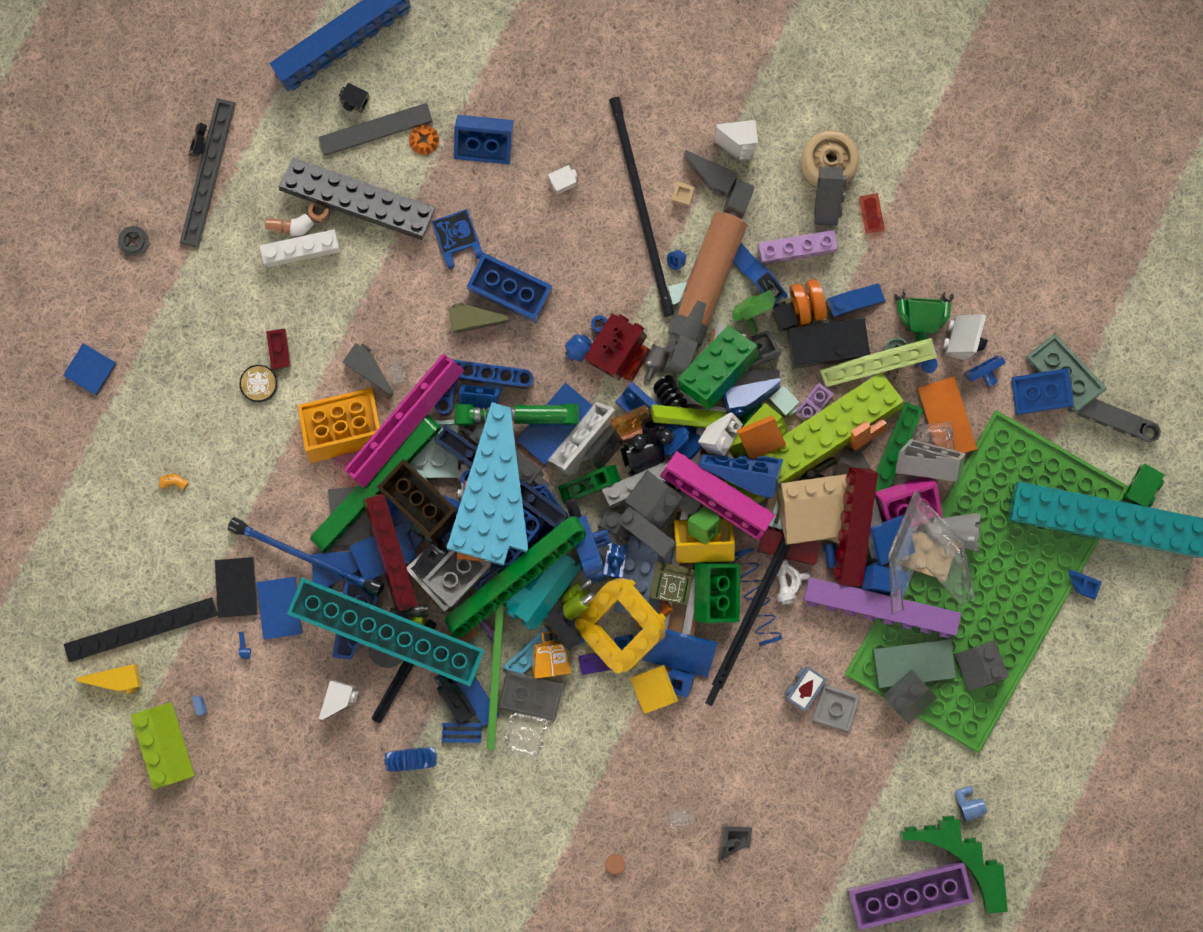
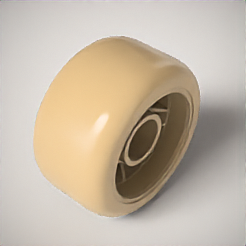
[801,130,859,187]

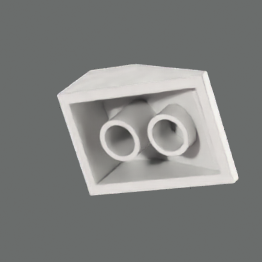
[942,314,986,361]

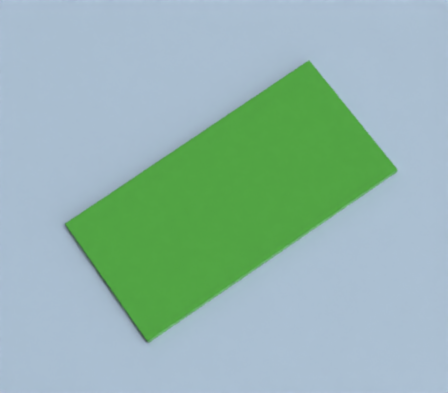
[844,410,1129,753]

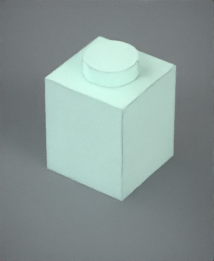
[768,386,799,417]

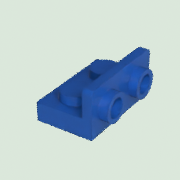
[615,382,658,425]

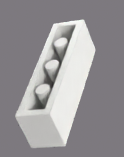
[260,229,341,268]

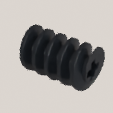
[653,375,690,408]

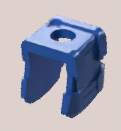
[660,424,702,460]

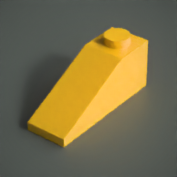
[77,664,142,694]

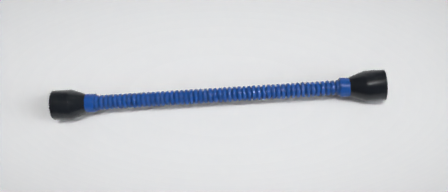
[227,517,384,597]

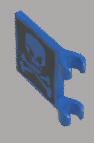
[432,209,483,269]

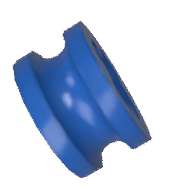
[591,315,607,333]

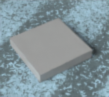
[812,684,860,732]

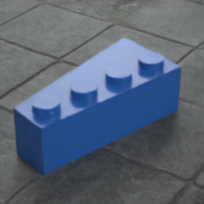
[332,580,379,660]

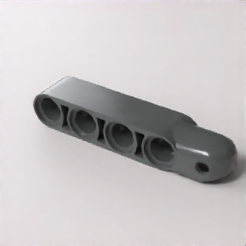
[1067,399,1161,442]

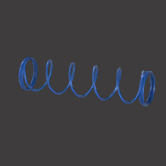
[733,547,783,646]

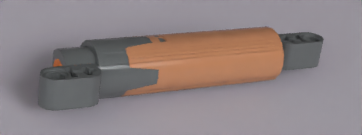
[664,179,754,375]

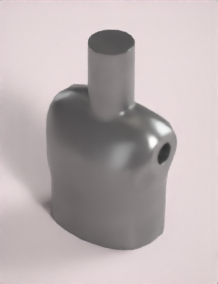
[643,344,669,381]

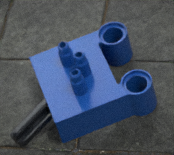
[565,498,611,584]

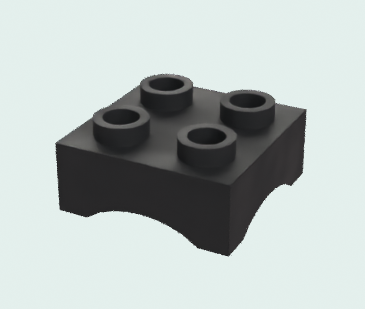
[543,610,581,650]

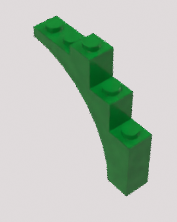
[900,815,1008,913]

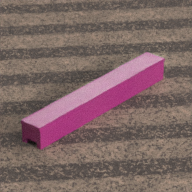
[344,354,464,488]

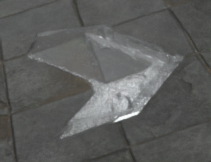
[889,490,975,615]

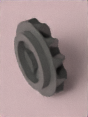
[118,226,149,257]

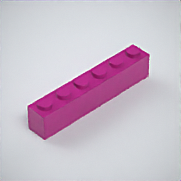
[660,451,775,541]

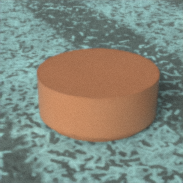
[606,854,625,874]

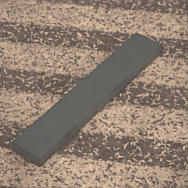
[319,103,433,156]

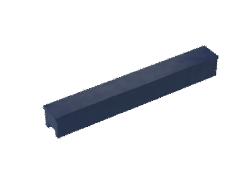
[434,425,570,529]

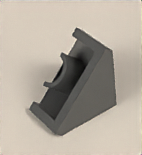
[748,330,782,369]
[831,446,870,476]
[718,824,752,862]

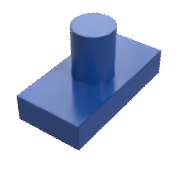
[964,355,1006,387]

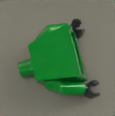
[894,289,954,342]

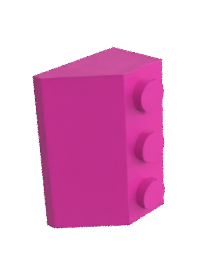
[875,477,943,529]

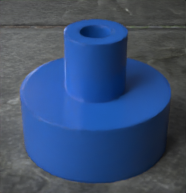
[667,250,687,270]

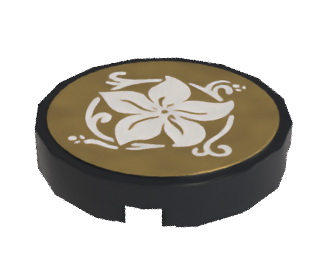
[239,364,278,403]

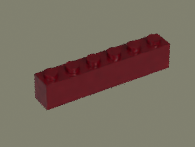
[833,467,878,586]
[362,493,418,611]

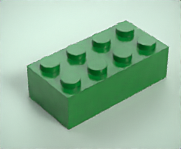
[677,325,760,410]

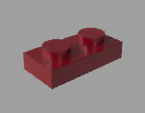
[266,328,291,370]

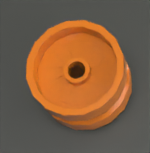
[789,278,827,326]

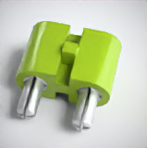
[562,578,595,620]

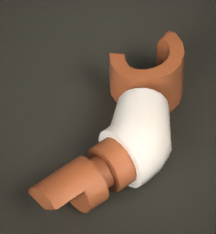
[265,202,330,237]

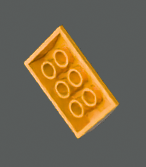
[298,387,381,464]

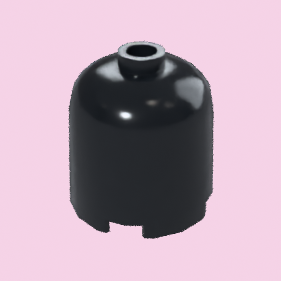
[620,437,665,477]

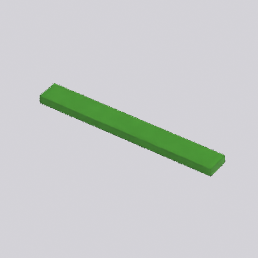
[487,603,505,749]

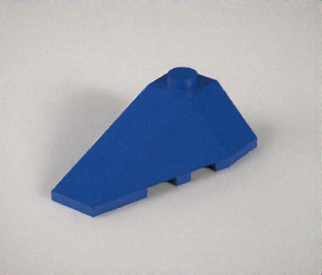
[699,455,783,498]

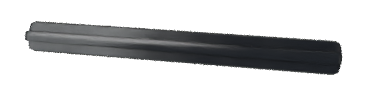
[372,619,436,723]

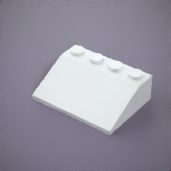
[548,402,618,477]

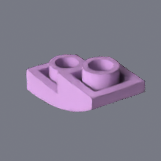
[794,382,834,421]

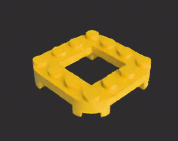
[575,578,666,673]

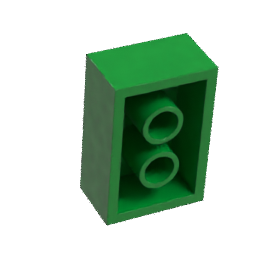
[694,563,740,623]

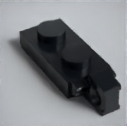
[434,674,476,725]

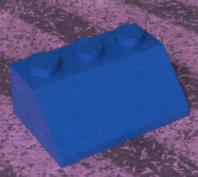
[454,115,514,164]

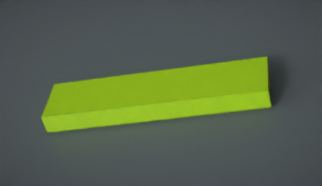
[650,405,726,428]

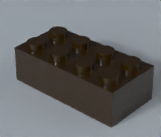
[377,459,458,542]

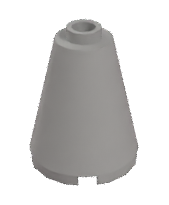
[928,513,981,552]

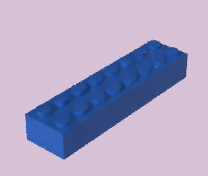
[269,0,411,92]

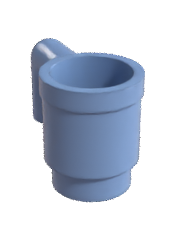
[955,786,987,822]

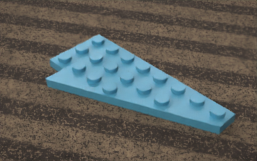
[447,403,528,566]

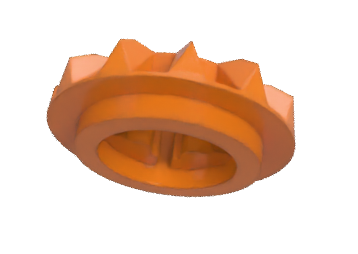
[409,125,439,155]

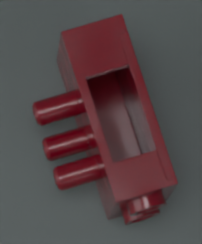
[584,313,648,381]

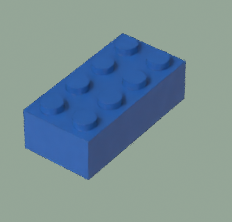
[466,253,553,323]

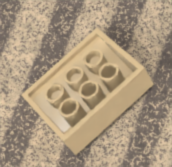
[776,474,847,545]

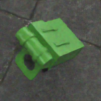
[732,290,776,334]

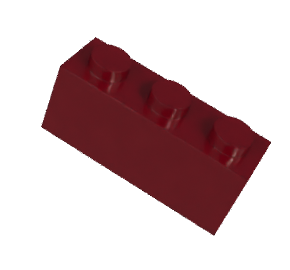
[757,526,821,565]

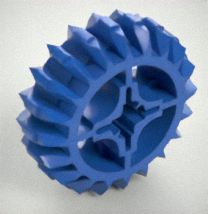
[384,747,437,772]

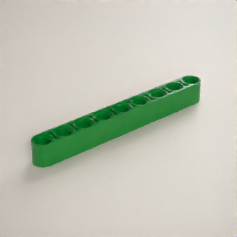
[310,414,441,553]
[445,516,587,638]

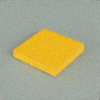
[630,665,678,714]

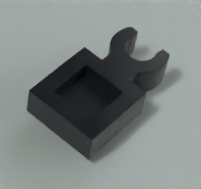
[188,123,207,157]

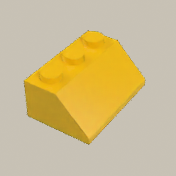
[674,518,735,563]

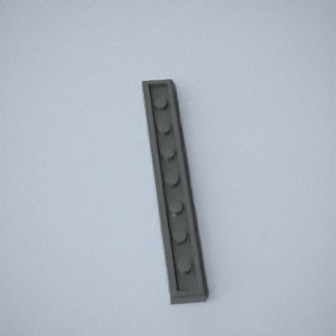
[179,98,236,248]

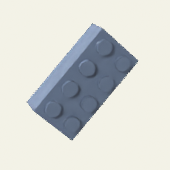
[614,535,673,615]

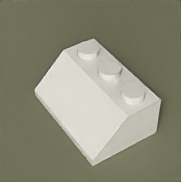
[714,120,758,161]

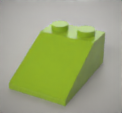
[729,403,789,459]

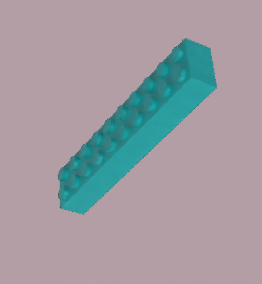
[1007,481,1203,558]
[287,578,485,686]

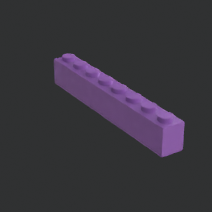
[802,577,961,639]

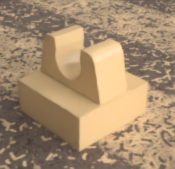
[671,182,695,206]

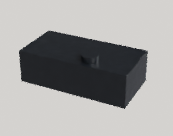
[787,318,870,369]

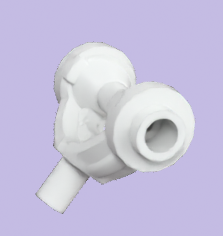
[777,560,810,605]

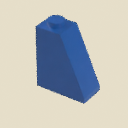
[311,551,360,588]

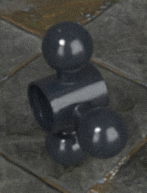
[632,417,674,449]

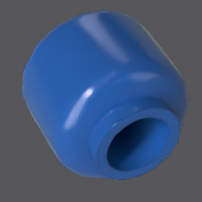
[565,334,592,362]

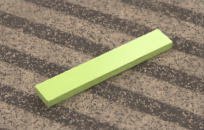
[820,338,937,387]

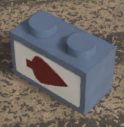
[785,666,827,712]

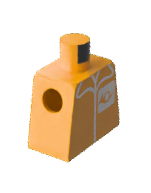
[532,631,571,679]

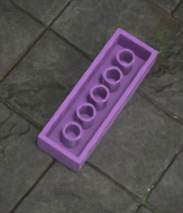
[847,861,974,930]

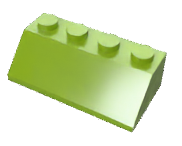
[130,702,195,790]

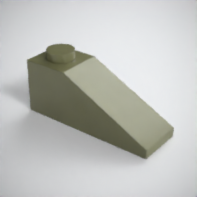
[448,303,509,334]

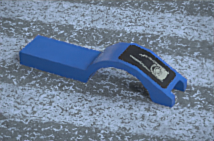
[733,243,788,308]

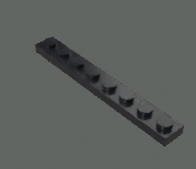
[63,597,218,663]

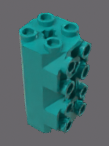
[506,554,582,631]

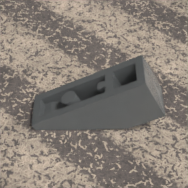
[683,150,737,198]
[343,343,393,396]
[617,507,677,559]

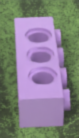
[757,230,838,265]

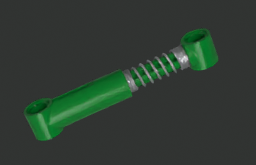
[454,404,579,426]

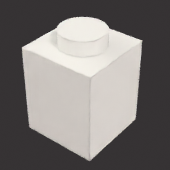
[548,165,579,195]

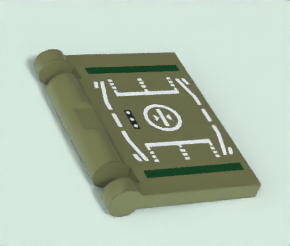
[649,561,695,605]

